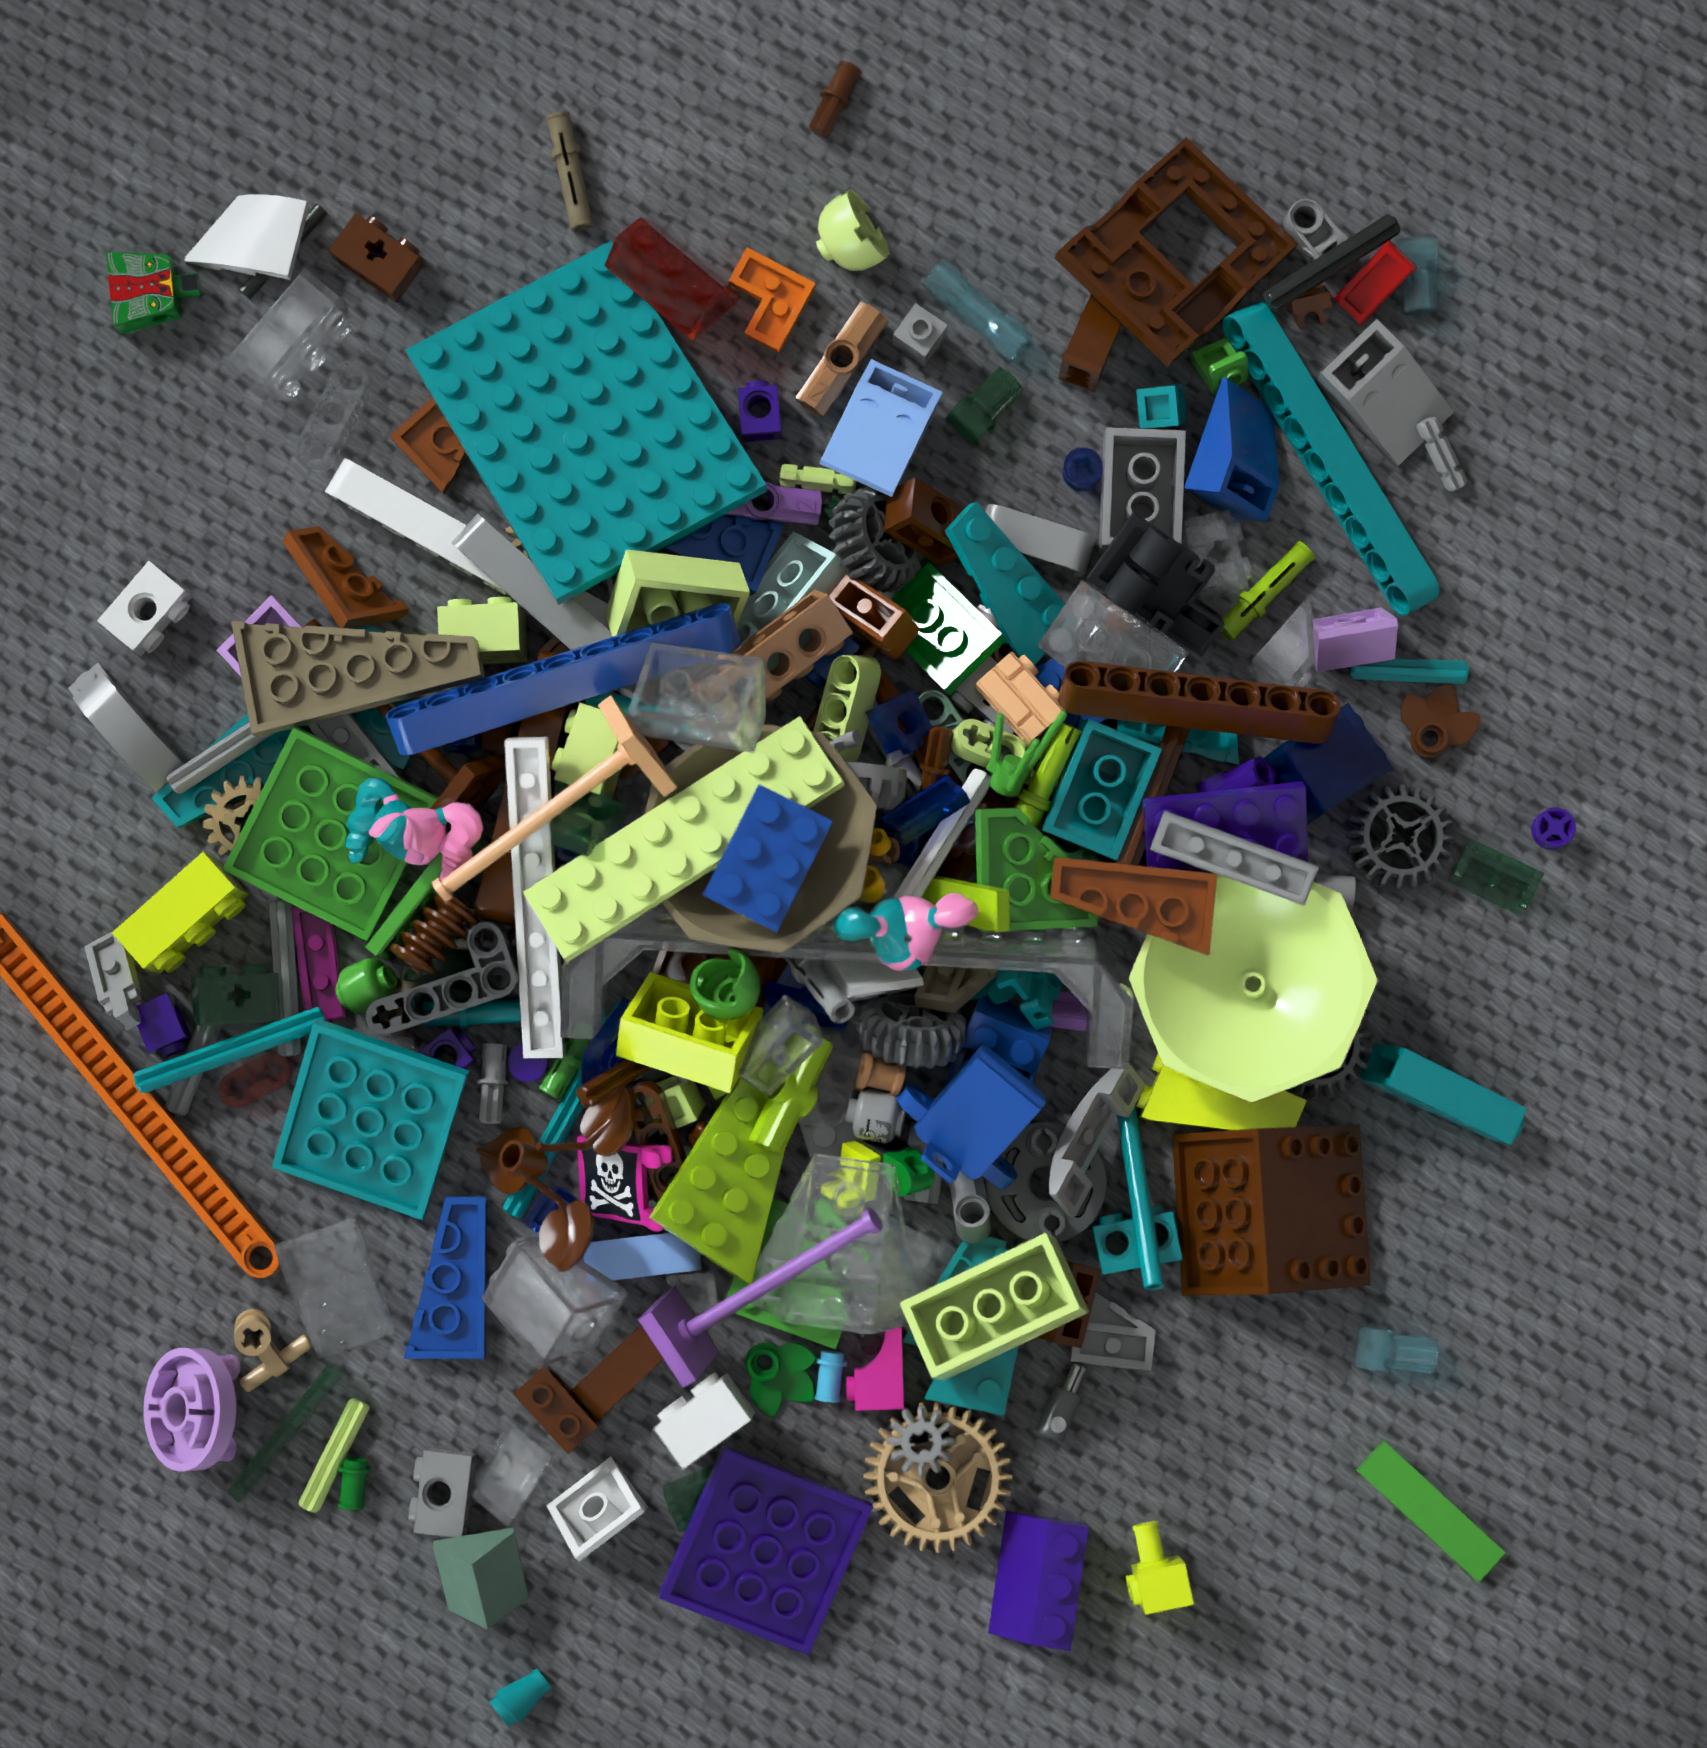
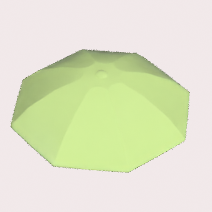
[1129,873,1378,1103]

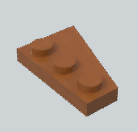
[389,398,467,496]
[282,526,410,629]

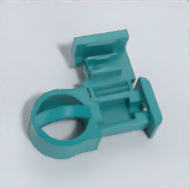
[996,954,1062,1030]

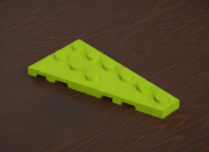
[649,1014,803,1285]

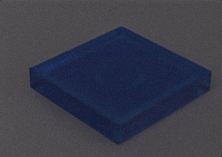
[581,997,631,1107]

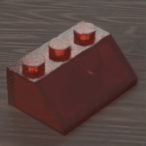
[604,217,742,341]

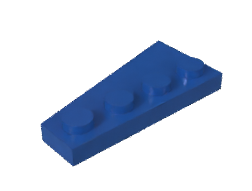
[404,1197,487,1359]

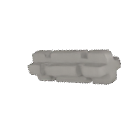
[1417,416,1467,491]

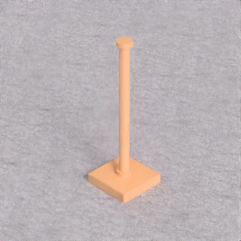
[432,695,677,902]

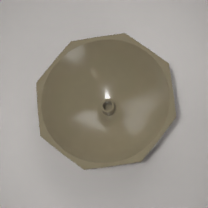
[645,720,877,953]

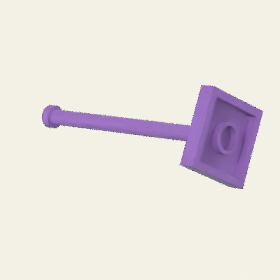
[638,1208,883,1388]

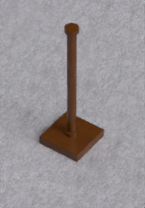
[304,619,507,828]

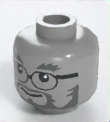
[846,1087,906,1144]

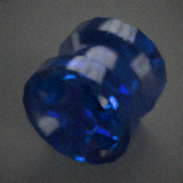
[1062,447,1103,492]

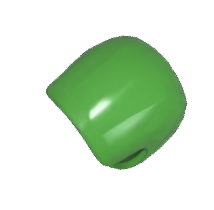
[690,949,760,1021]

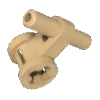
[234,1309,313,1392]

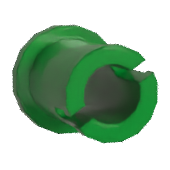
[338,1457,371,1510]

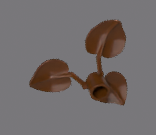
[476,1087,634,1273]

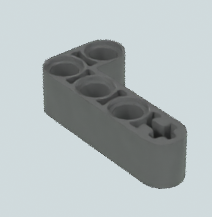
[365,921,519,1035]

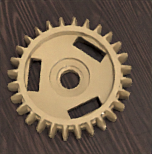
[863,1401,1013,1553]

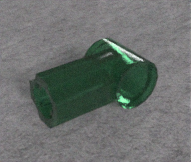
[945,366,1024,447]

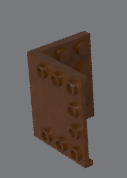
[1172,1124,1371,1296]

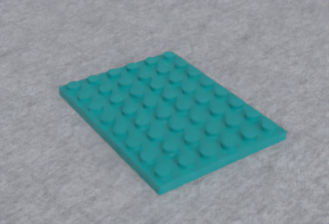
[406,241,767,605]

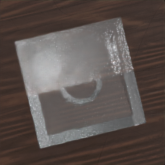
[1244,600,1315,688]
[471,1424,560,1526]

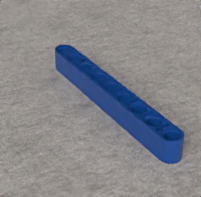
[385,603,741,755]

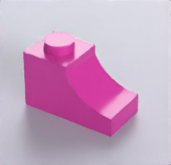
[846,1326,904,1411]

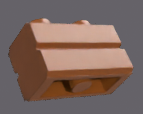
[829,574,920,659]

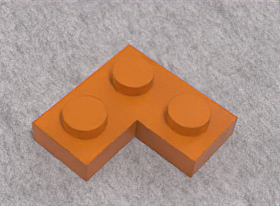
[728,247,816,354]

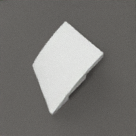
[184,194,309,280]

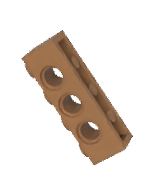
[689,589,853,726]

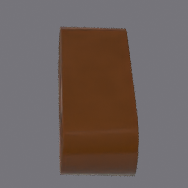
[571,1325,664,1421]

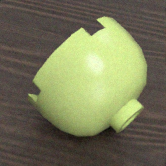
[816,190,890,271]

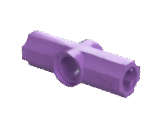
[725,482,822,526]

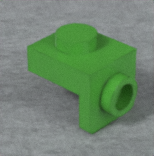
[1191,337,1248,395]

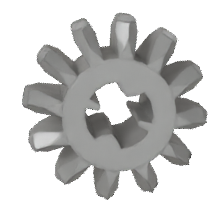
[887,1405,956,1477]

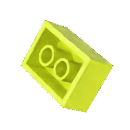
[112,852,249,974]
[616,972,763,1093]

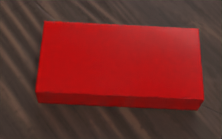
[1333,240,1418,326]

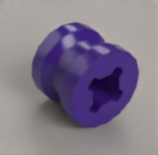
[1531,807,1576,850]

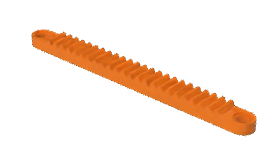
[0,909,284,1278]

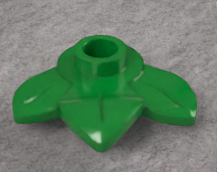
[745,1342,816,1417]

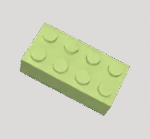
[900,1233,1089,1381]

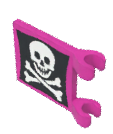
[577,1135,672,1231]

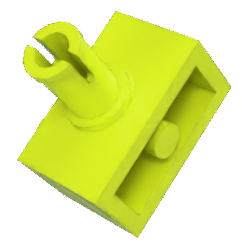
[1126,1521,1194,1614]

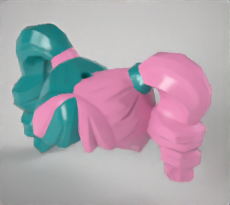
[345,778,483,880]
[832,893,979,971]

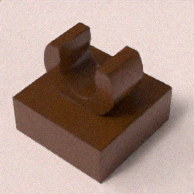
[1286,283,1332,329]

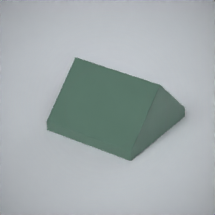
[433,1528,529,1630]

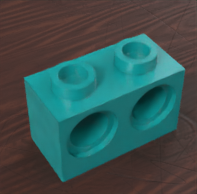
[1091,1205,1182,1275]

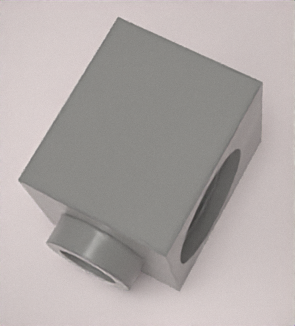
[893,303,948,367]

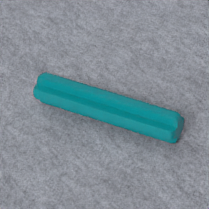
[1350,658,1469,684]

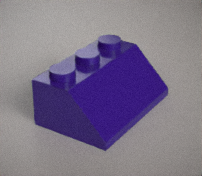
[988,1511,1089,1651]

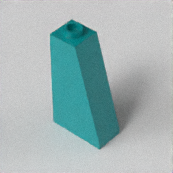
[1359,1043,1527,1145]

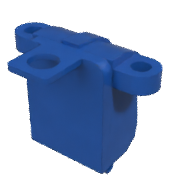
[897,1045,1046,1190]

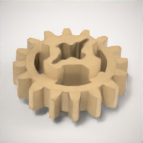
[203,776,263,856]

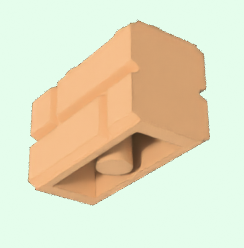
[975,652,1065,747]

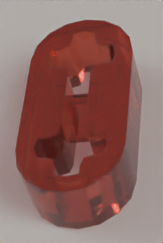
[218,1053,293,1108]

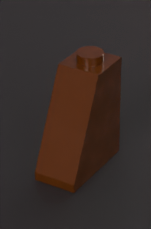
[1058,294,1122,393]

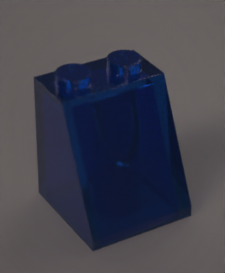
[1263,703,1393,826]

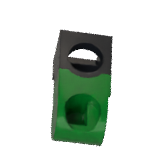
[862,1136,935,1197]

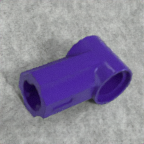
[1196,756,1277,792]

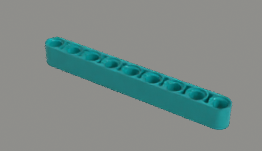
[1222,301,1440,616]

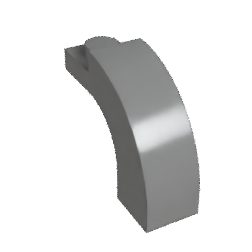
[68,663,184,792]

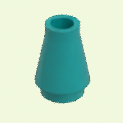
[489,1668,552,1727]

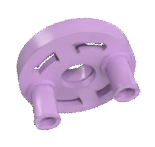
[144,1348,240,1471]

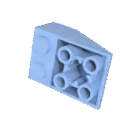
[819,359,943,497]

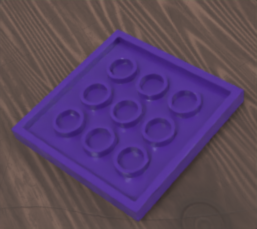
[1143,781,1308,873]
[658,1445,873,1655]

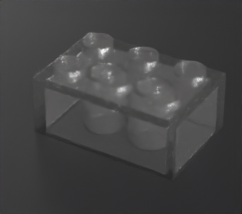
[227,268,353,406]

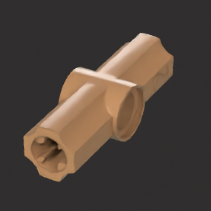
[795,302,889,419]

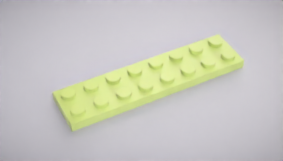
[523,716,845,962]

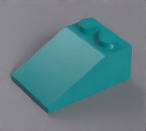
[1042,719,1162,861]

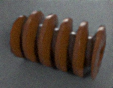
[390,895,479,977]

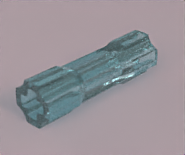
[922,259,1033,362]

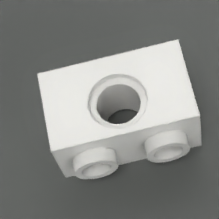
[97,561,192,656]

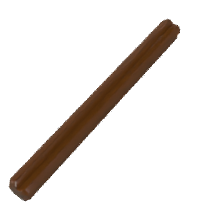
[1097,726,1191,924]

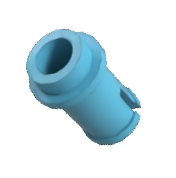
[815,1350,848,1403]

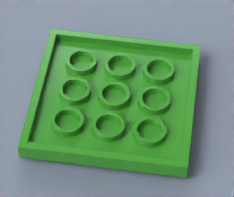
[222,726,438,941]

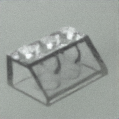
[627,642,766,753]

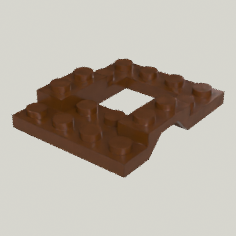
[1055,137,1298,367]

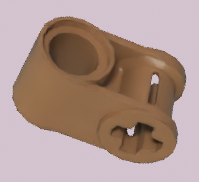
[851,1051,906,1097]

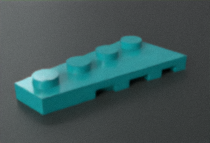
[945,502,1077,665]
[924,1247,1018,1416]

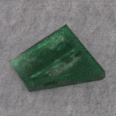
[551,781,627,857]

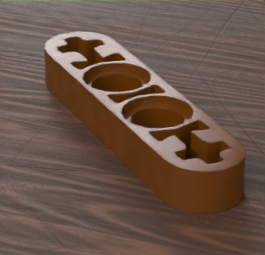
[629,1080,687,1201]

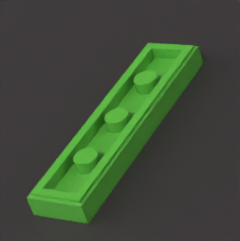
[1356,1440,1506,1583]

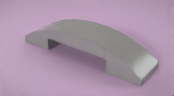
[1049,1061,1146,1218]

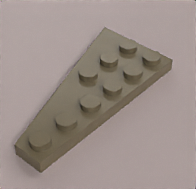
[231,621,485,737]

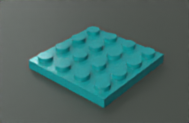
[272,1019,470,1220]

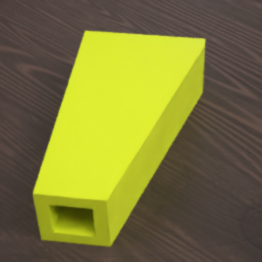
[1136,1053,1307,1131]

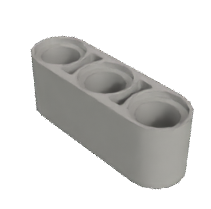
[985,504,1096,577]

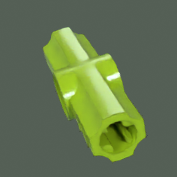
[749,1030,833,1156]

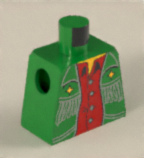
[106,252,202,334]

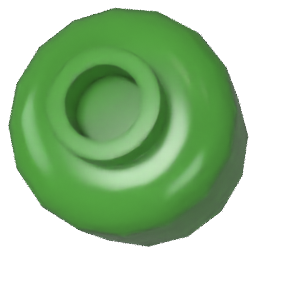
[336,957,397,1015]

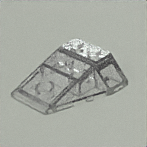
[750,1153,916,1334]

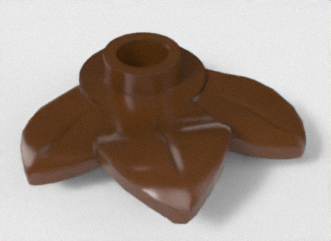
[1400,683,1480,759]

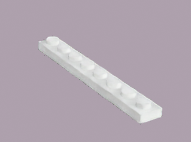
[505,737,566,1058]

